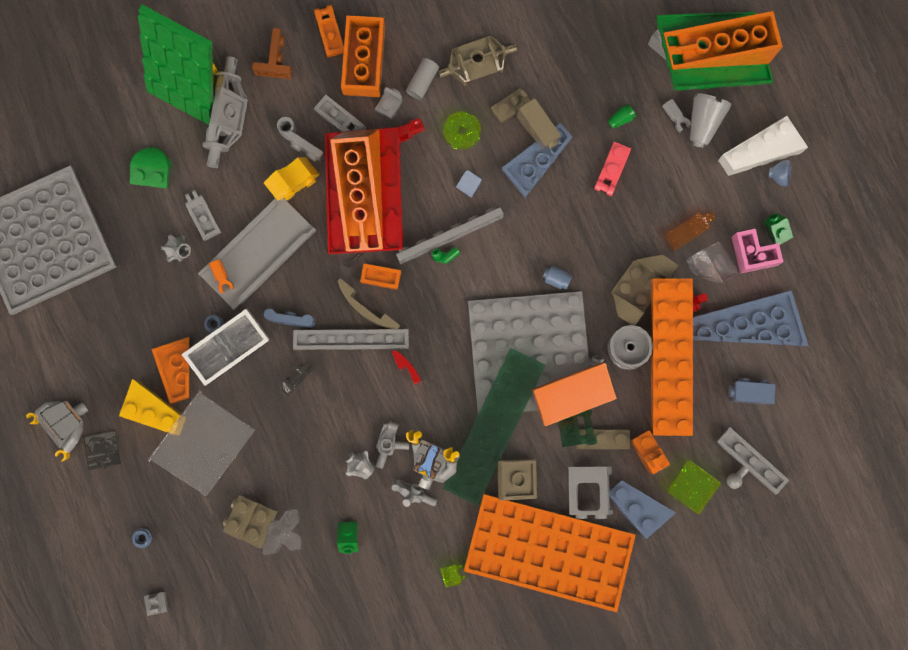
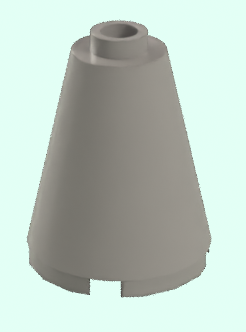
[690,93,731,148]

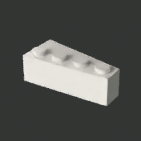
[718,116,808,176]

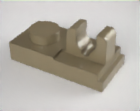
[491,88,530,124]

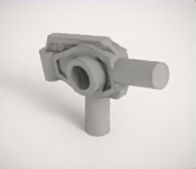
[375,421,410,469]
[392,479,437,507]

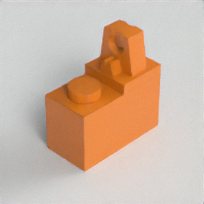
[630,430,670,474]

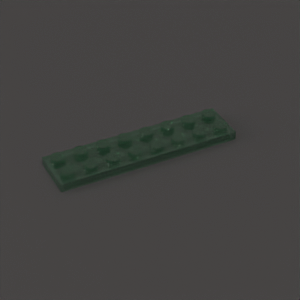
[443,348,546,506]

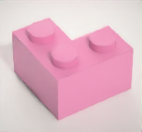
[731,229,783,274]

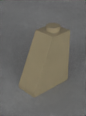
[517,98,561,150]

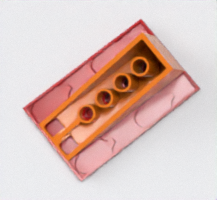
[325,127,403,254]

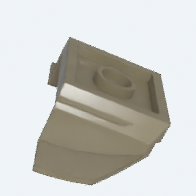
[611,255,678,326]

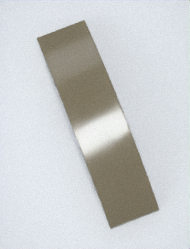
[338,278,401,329]

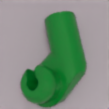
[431,247,460,264]

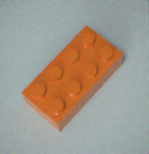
[341,15,385,97]

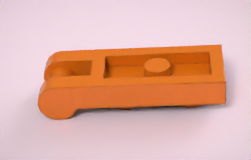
[314,4,344,58]

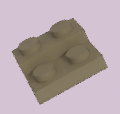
[223,495,278,548]

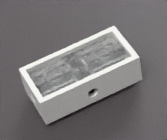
[182,308,270,386]

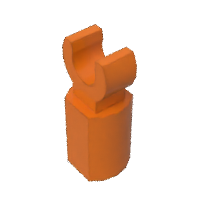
[208,259,234,293]

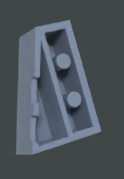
[609,480,676,539]

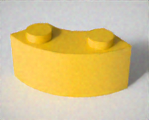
[264,157,320,200]

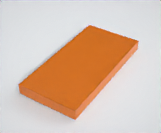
[532,362,617,426]

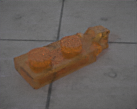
[664,211,716,251]

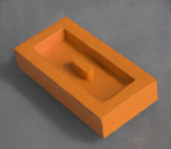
[360,264,401,290]

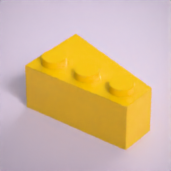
[119,379,186,435]

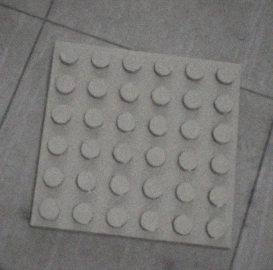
[0,165,117,315]
[468,291,590,416]

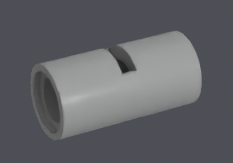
[406,58,439,100]

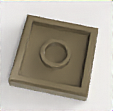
[498,459,537,501]

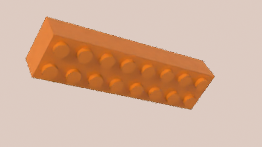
[651,279,693,436]

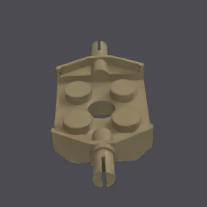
[438,36,517,86]

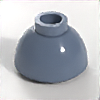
[769,160,792,187]

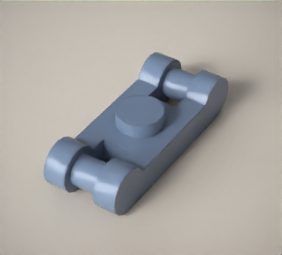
[264,309,315,328]

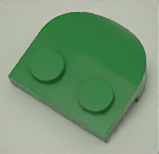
[130,147,172,188]

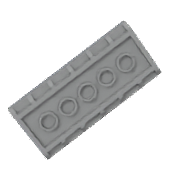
[198,198,316,310]

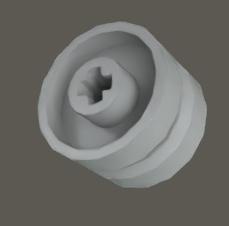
[607,325,653,370]

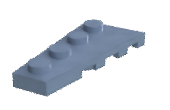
[502,123,572,198]

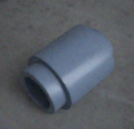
[543,265,572,289]

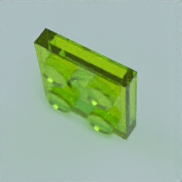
[666,460,721,515]

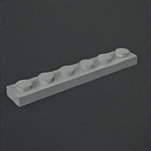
[396,207,504,264]
[293,329,409,350]

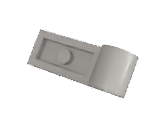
[277,117,325,163]

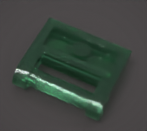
[558,409,597,447]

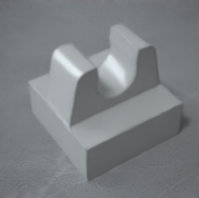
[144,591,169,616]

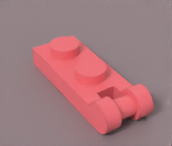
[594,142,631,196]

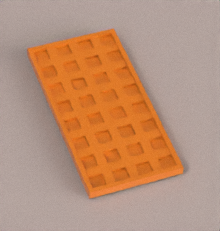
[464,494,636,612]

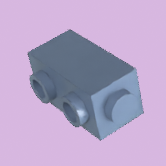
[728,378,775,405]

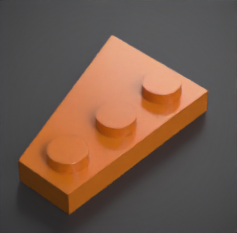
[152,337,190,404]

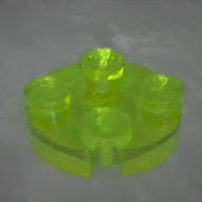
[443,111,481,150]

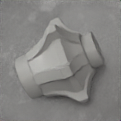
[161,234,191,262]
[345,450,374,479]

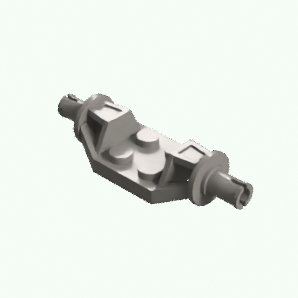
[202,56,248,168]

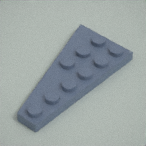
[693,291,808,346]

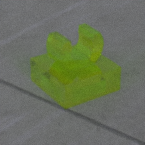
[440,564,466,587]

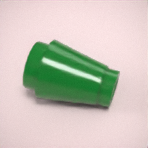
[607,104,636,129]

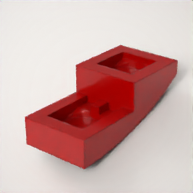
[392,350,422,385]

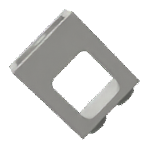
[568,467,613,519]

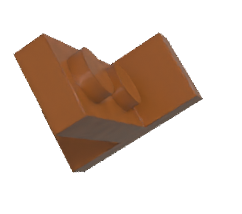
[252,28,293,80]

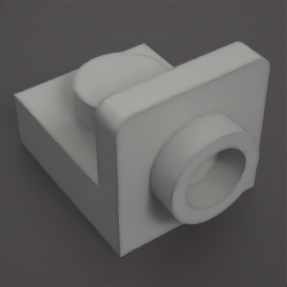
[375,87,403,120]

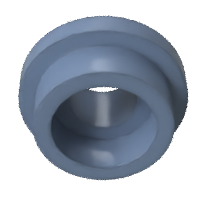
[204,314,224,333]
[132,528,152,548]

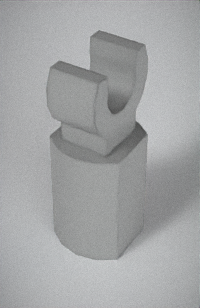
[662,99,691,133]

